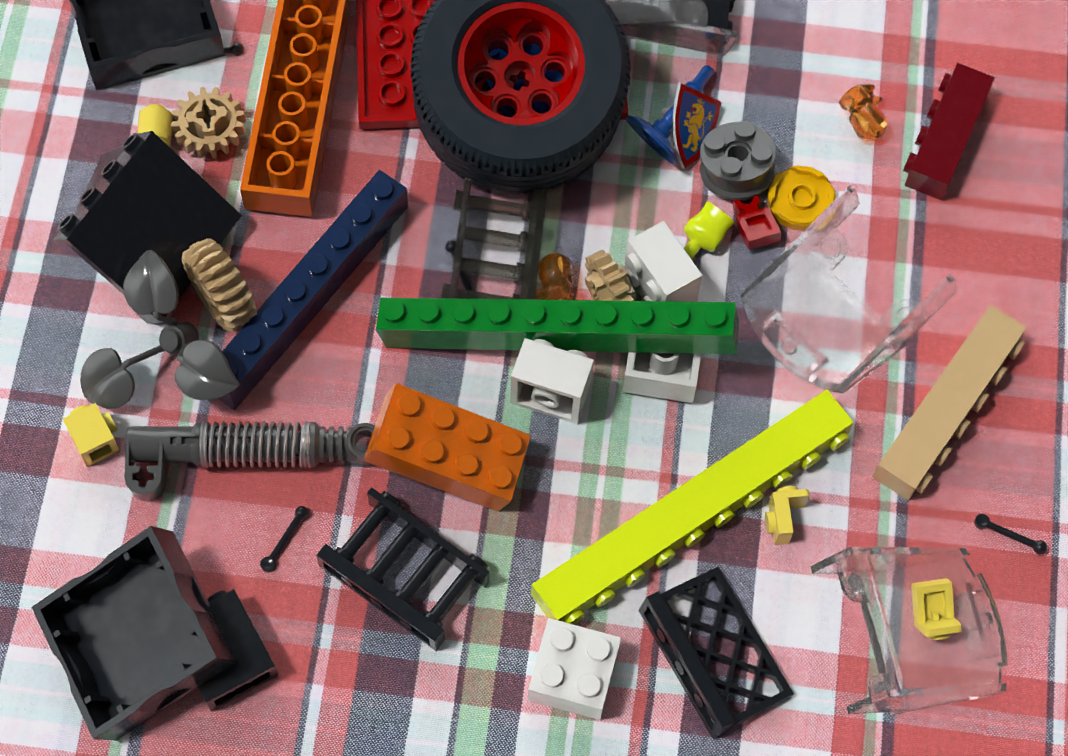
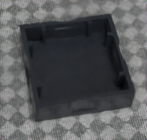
[69,0,226,91]
[31,526,238,741]

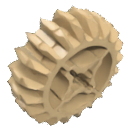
[182,238,257,332]

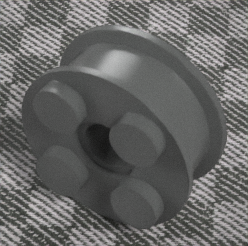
[700,121,776,200]

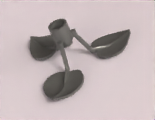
[80,250,240,409]

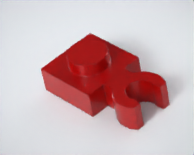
[733,196,781,250]

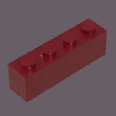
[903,62,995,201]

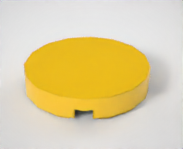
[767,165,836,231]

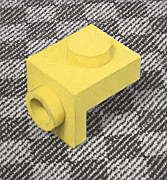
[765,486,809,545]
[911,578,962,640]

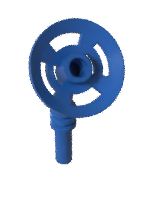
[625,65,714,165]

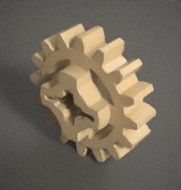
[171,87,246,158]
[585,250,636,301]

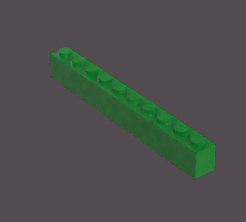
[376,297,739,354]

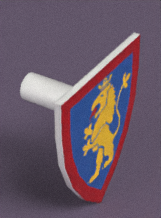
[661,83,722,169]

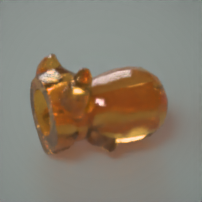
[839,83,888,141]
[533,253,576,300]

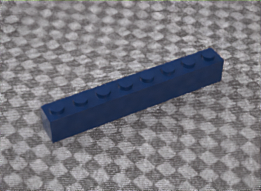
[218,169,408,410]

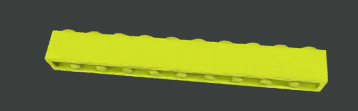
[531,389,854,625]

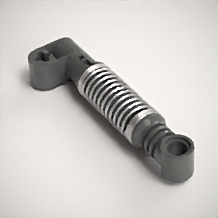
[124,421,375,502]

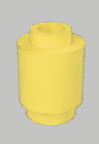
[137,104,173,147]

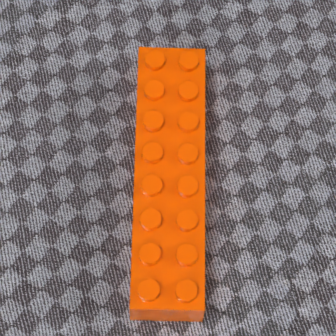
[240,0,352,217]

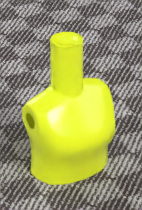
[684,201,735,260]

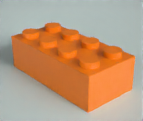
[363,383,531,512]

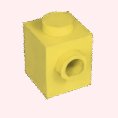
[63,403,120,467]

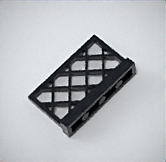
[638,567,794,739]

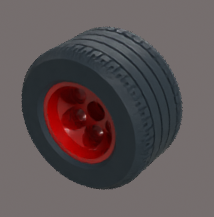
[411,0,631,194]

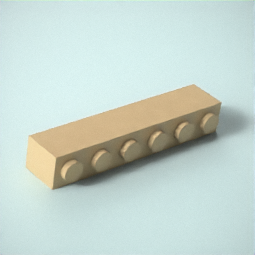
[872,304,1027,501]

